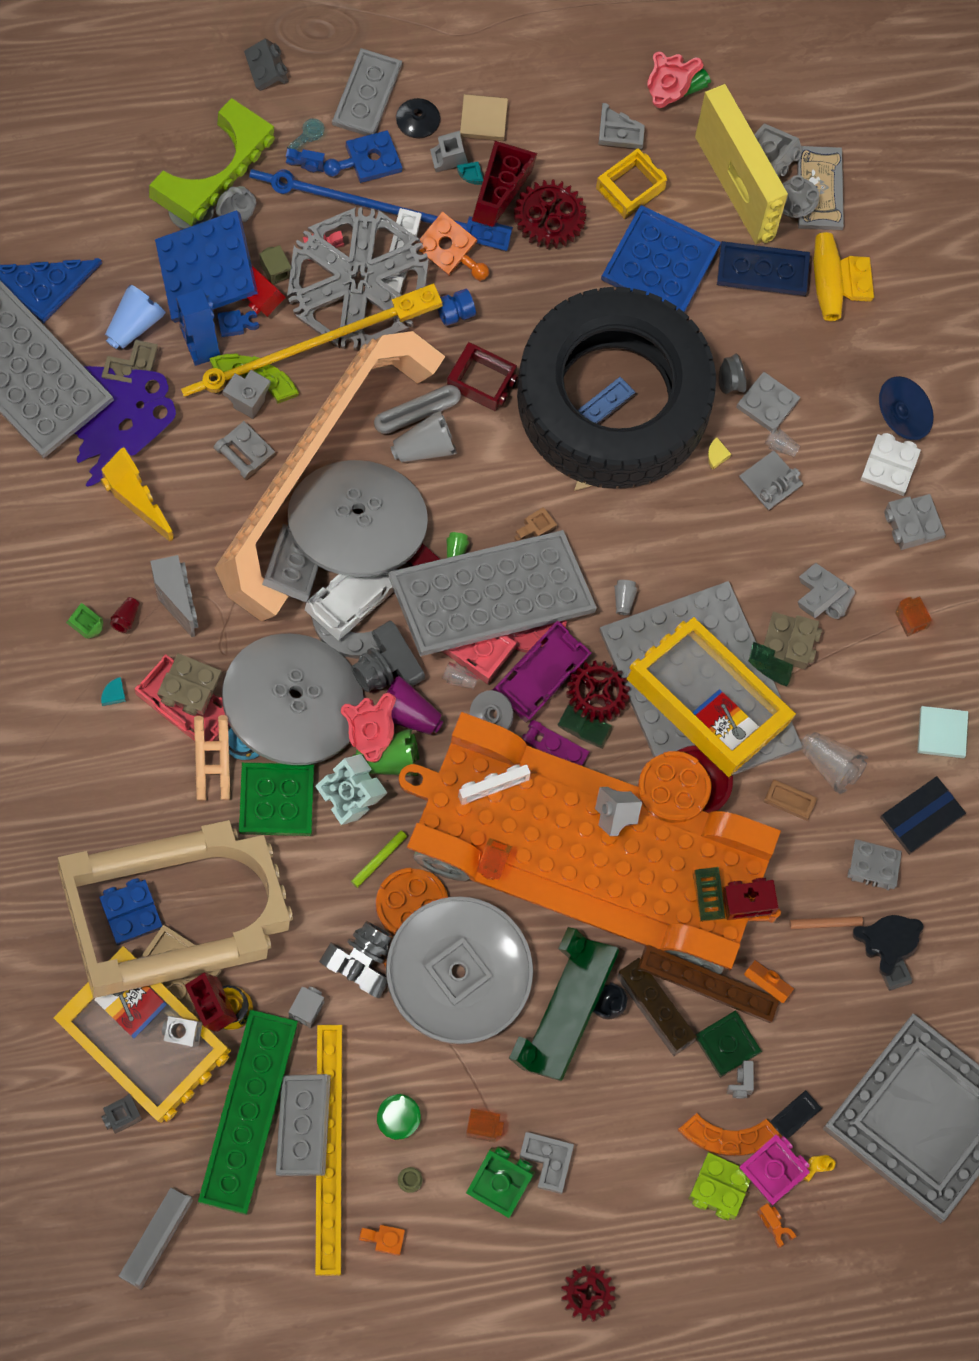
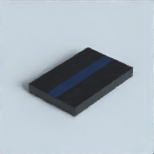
[880,776,966,855]

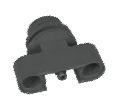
[352,621,425,692]
[319,921,393,998]

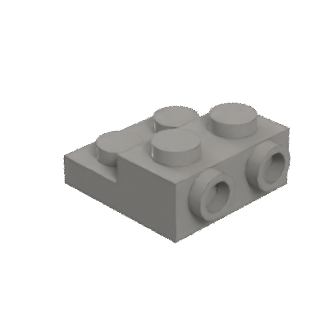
[754,123,802,177]
[884,494,945,550]

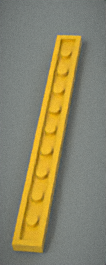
[315,1025,342,1276]

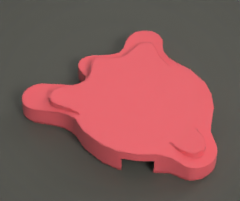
[647,52,704,108]
[341,693,396,763]

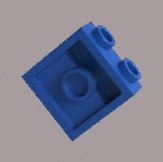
[99,878,162,946]

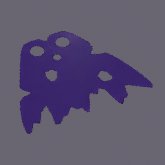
[74,366,176,487]

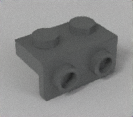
[244,38,289,91]

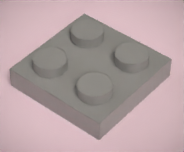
[736,372,800,433]

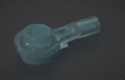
[287,118,325,150]

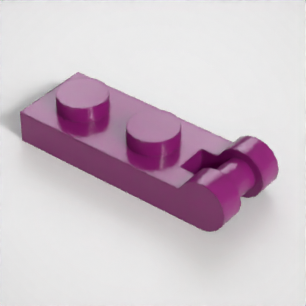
[521,720,590,766]

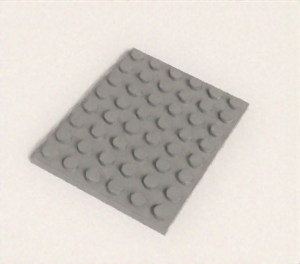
[599,581,803,775]

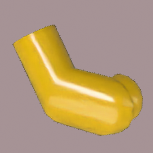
[803,1155,836,1182]

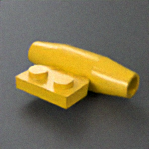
[813,232,874,321]

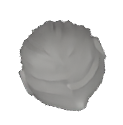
[216,186,257,222]

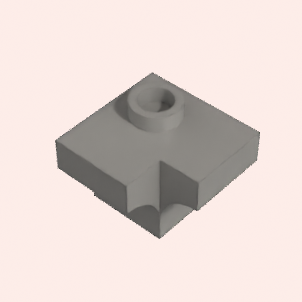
[430,131,468,172]
[223,370,271,419]
[595,787,642,836]

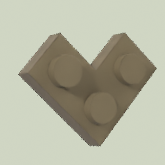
[102,340,158,389]

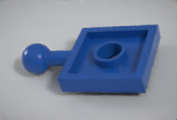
[323,130,402,183]

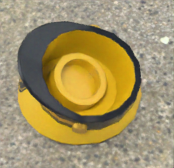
[222,985,253,1030]

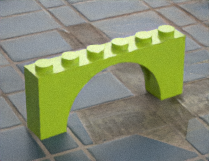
[149,98,275,226]

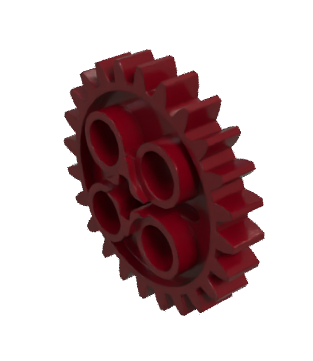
[514,179,587,249]

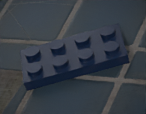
[717,241,810,296]

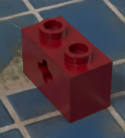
[722,878,779,920]
[185,972,237,1032]

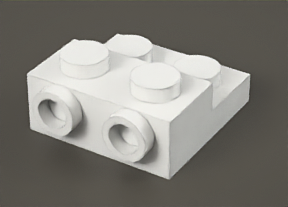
[861,433,921,496]

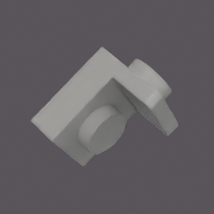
[727,1061,754,1099]

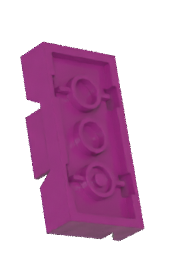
[492,620,591,723]

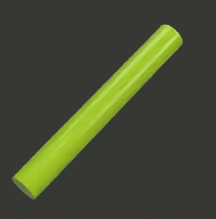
[351,830,407,888]

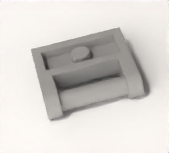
[213,421,275,480]

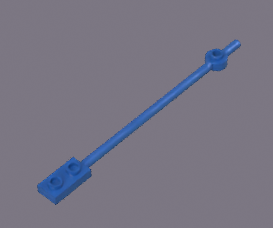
[249,169,513,251]

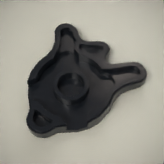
[853,915,924,976]

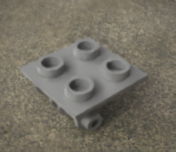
[739,450,803,510]
[847,839,902,891]

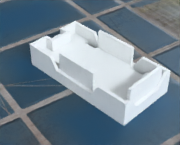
[305,568,398,641]

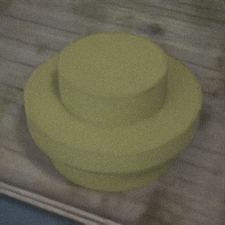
[398,1167,423,1193]

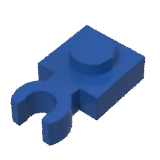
[286,148,325,172]
[218,310,259,338]

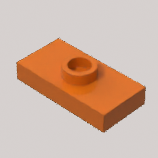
[744,960,794,1003]

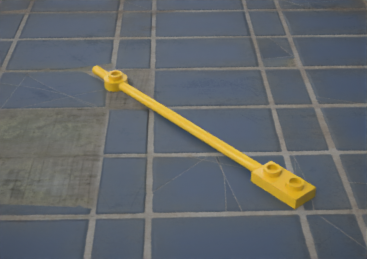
[181,283,443,397]

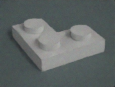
[798,563,849,618]
[519,1132,574,1194]

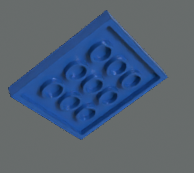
[601,205,721,313]
[155,210,258,323]

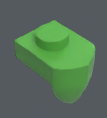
[66,603,103,638]

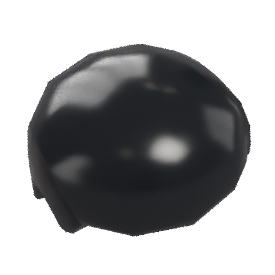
[593,982,628,1020]

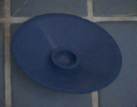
[879,376,934,440]

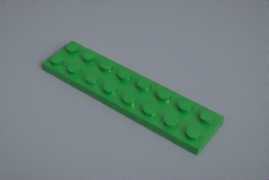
[198,1010,298,1215]

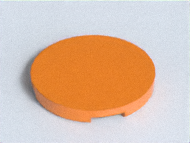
[638,751,711,823]
[376,868,448,936]

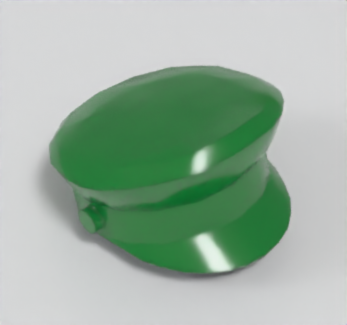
[377,1094,421,1140]

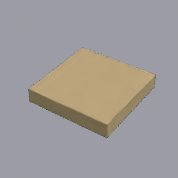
[460,94,508,141]

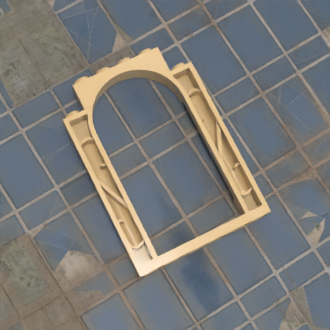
[58,820,293,998]

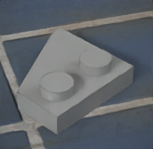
[598,103,645,149]

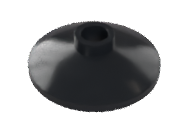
[396,98,440,139]

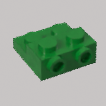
[466,1146,535,1218]

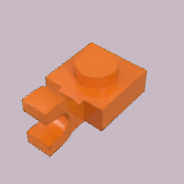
[757,1203,797,1248]
[359,1225,405,1256]

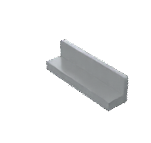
[119,1188,193,1290]

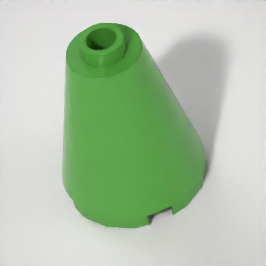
[353,729,420,776]

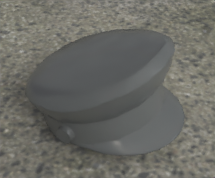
[719,353,746,394]

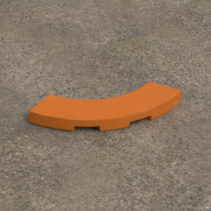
[678,1113,782,1156]

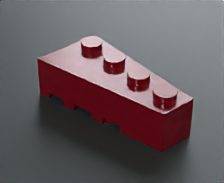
[472,141,538,227]

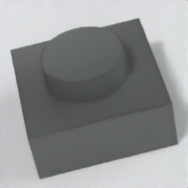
[881,960,912,991]

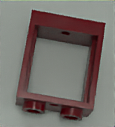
[447,342,519,411]

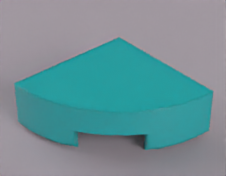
[457,161,483,185]
[101,677,126,706]

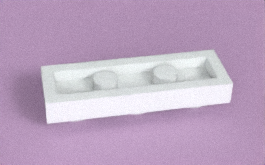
[458,765,531,805]

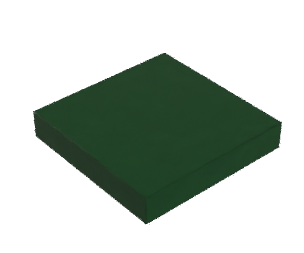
[695,1010,762,1078]

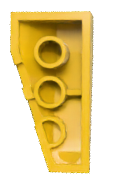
[100,447,173,542]

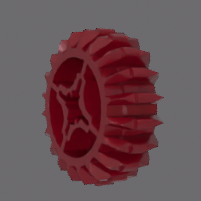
[566,660,630,724]

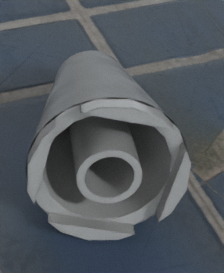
[390,411,457,462]

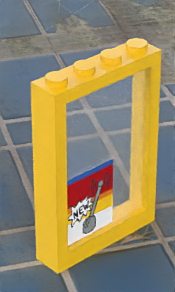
[626,617,796,777]
[54,946,231,1123]

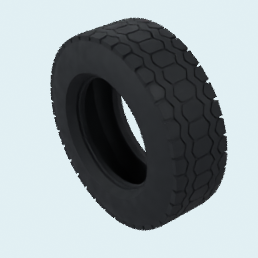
[517,287,716,489]

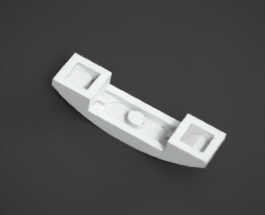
[383,208,422,294]

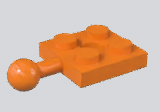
[416,211,489,281]

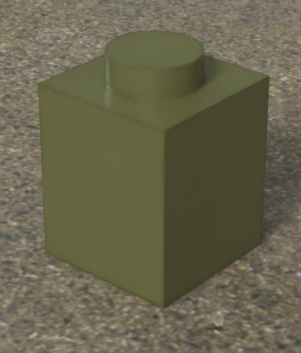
[259,245,291,285]

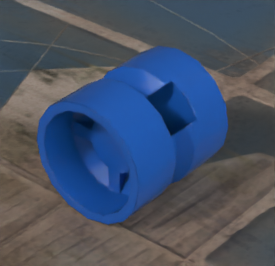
[437,288,476,326]

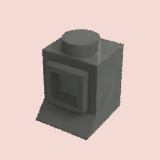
[101,1093,142,1134]

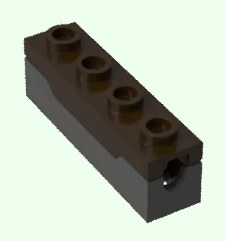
[617,958,697,1056]

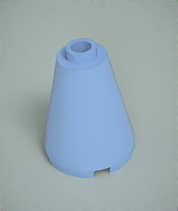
[105,285,166,349]

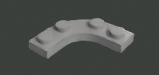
[308,595,381,659]

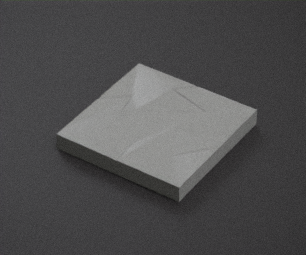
[823,1014,979,1224]

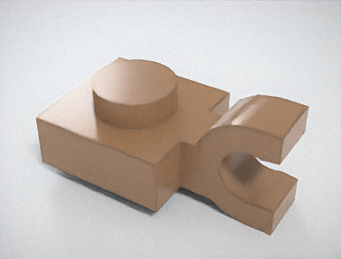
[514,507,557,541]

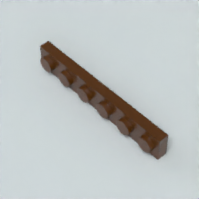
[637,945,779,1023]

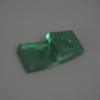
[748,642,793,687]
[558,705,613,749]

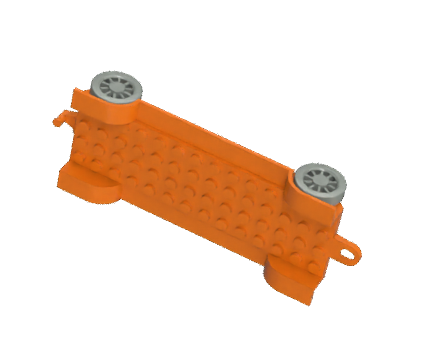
[399,712,781,974]

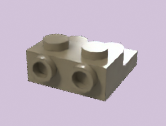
[761,612,822,670]
[157,653,222,716]

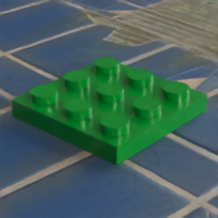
[239,762,314,836]

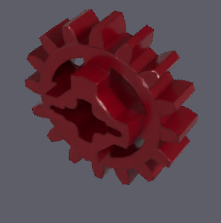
[561,1266,616,1322]

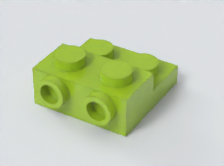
[688,1152,750,1221]

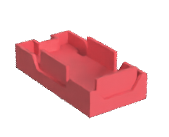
[442,635,516,684]
[135,654,230,752]

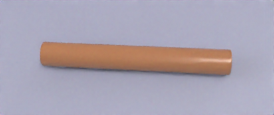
[789,916,863,929]

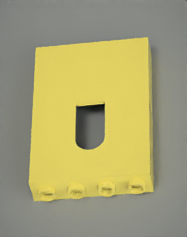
[695,84,788,245]

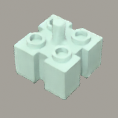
[315,754,387,825]

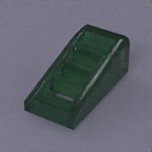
[693,867,725,922]

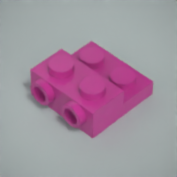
[739,1134,810,1206]

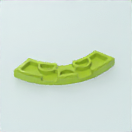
[209,354,299,404]

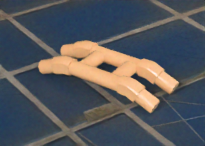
[194,715,230,801]

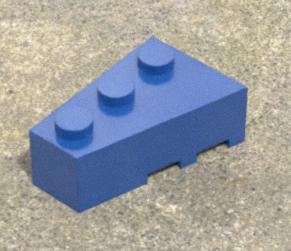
[176,289,220,366]

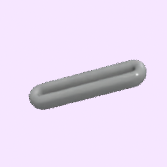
[374,385,461,434]

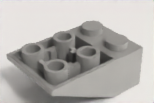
[150,555,198,637]

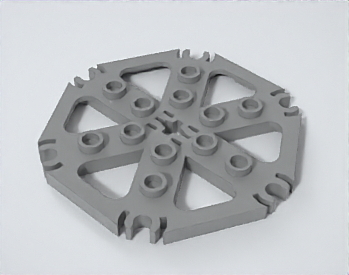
[287,207,429,350]

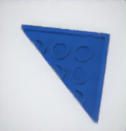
[0,258,102,324]

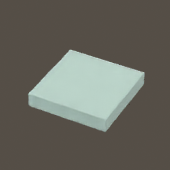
[917,706,968,758]

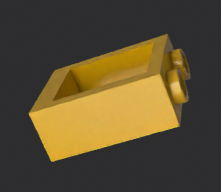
[596,148,667,219]

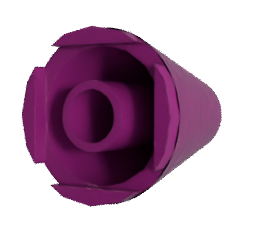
[387,676,443,735]

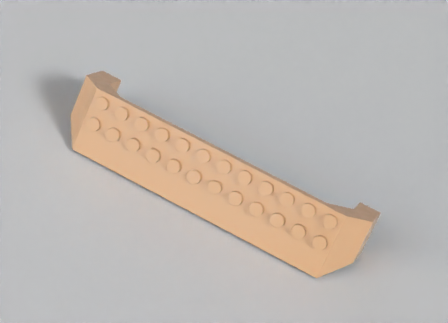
[215,331,445,622]

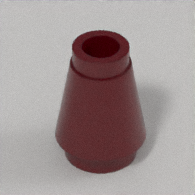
[110,597,140,633]

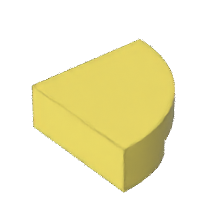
[708,438,731,470]

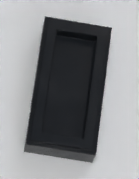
[769,1090,822,1139]

